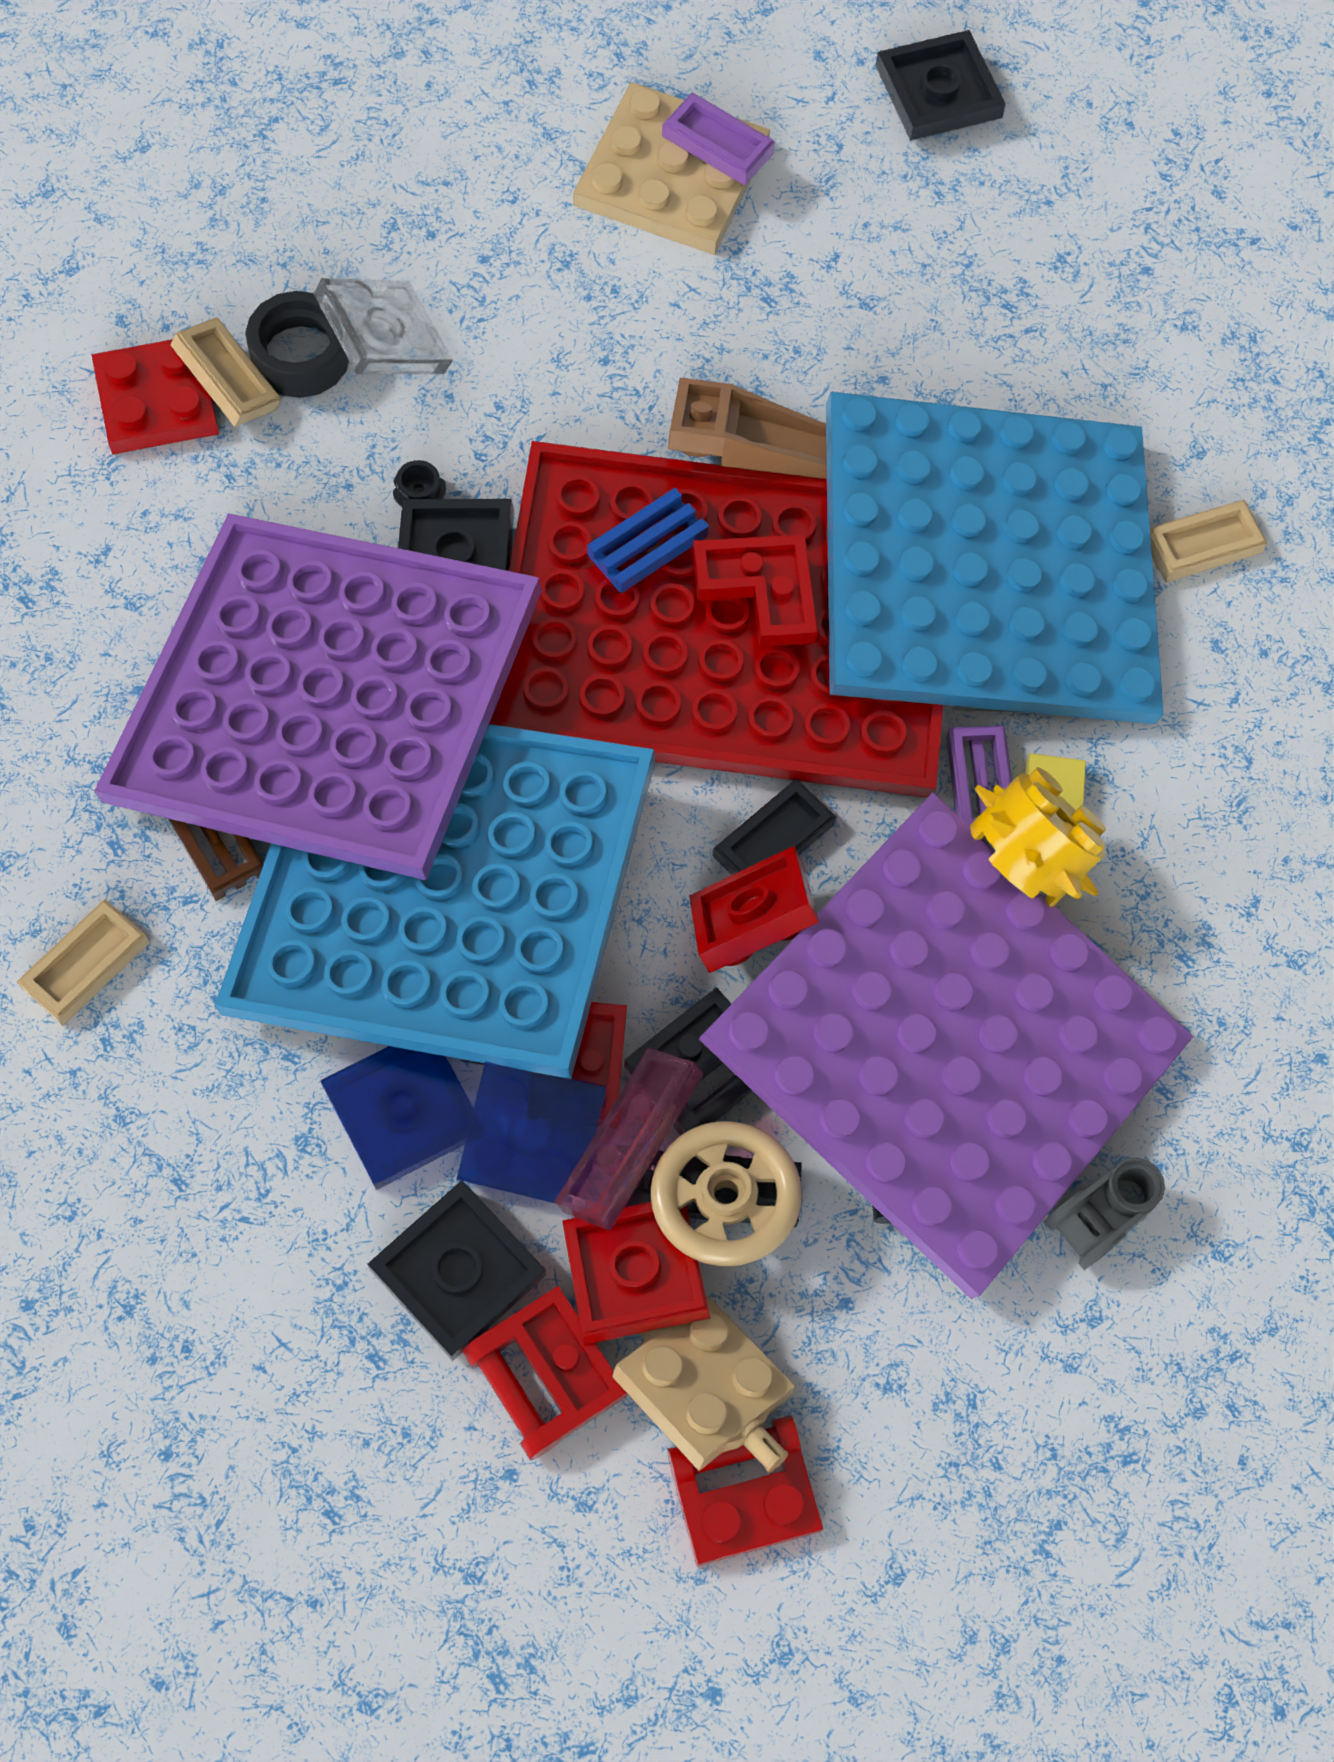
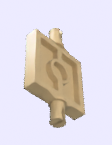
[612,1296,795,1473]

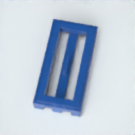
[587,488,709,593]

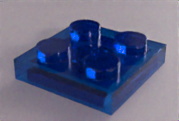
[457,1061,607,1209]

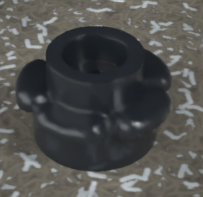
[393,460,446,507]

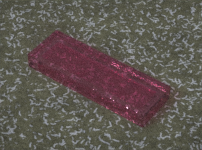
[554,1048,704,1231]

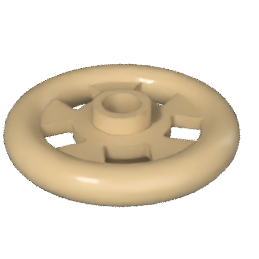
[651,1121,802,1266]

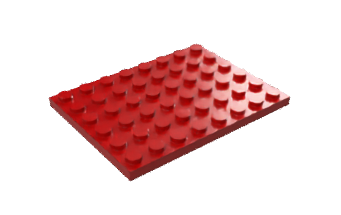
[489,441,944,798]

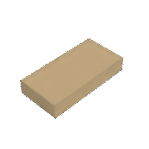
[171,317,281,427]
[1150,499,1268,583]
[17,899,150,1026]

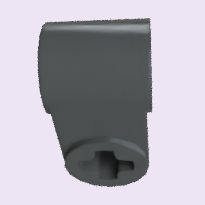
[1044,1158,1165,1271]

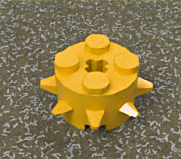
[970,767,1106,907]

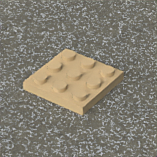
[573,82,770,255]

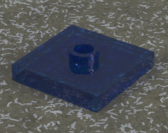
[320,1046,485,1190]

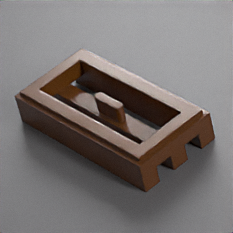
[167,818,264,901]

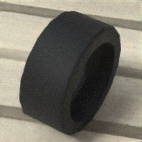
[245,291,351,398]

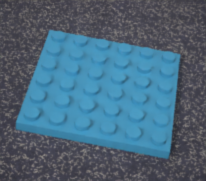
[826,391,1164,724]
[215,724,656,1079]

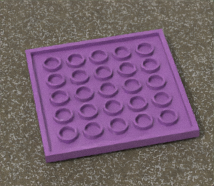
[94,513,542,880]
[699,792,1194,1299]

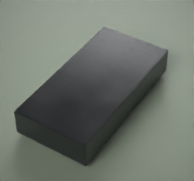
[712,778,836,875]

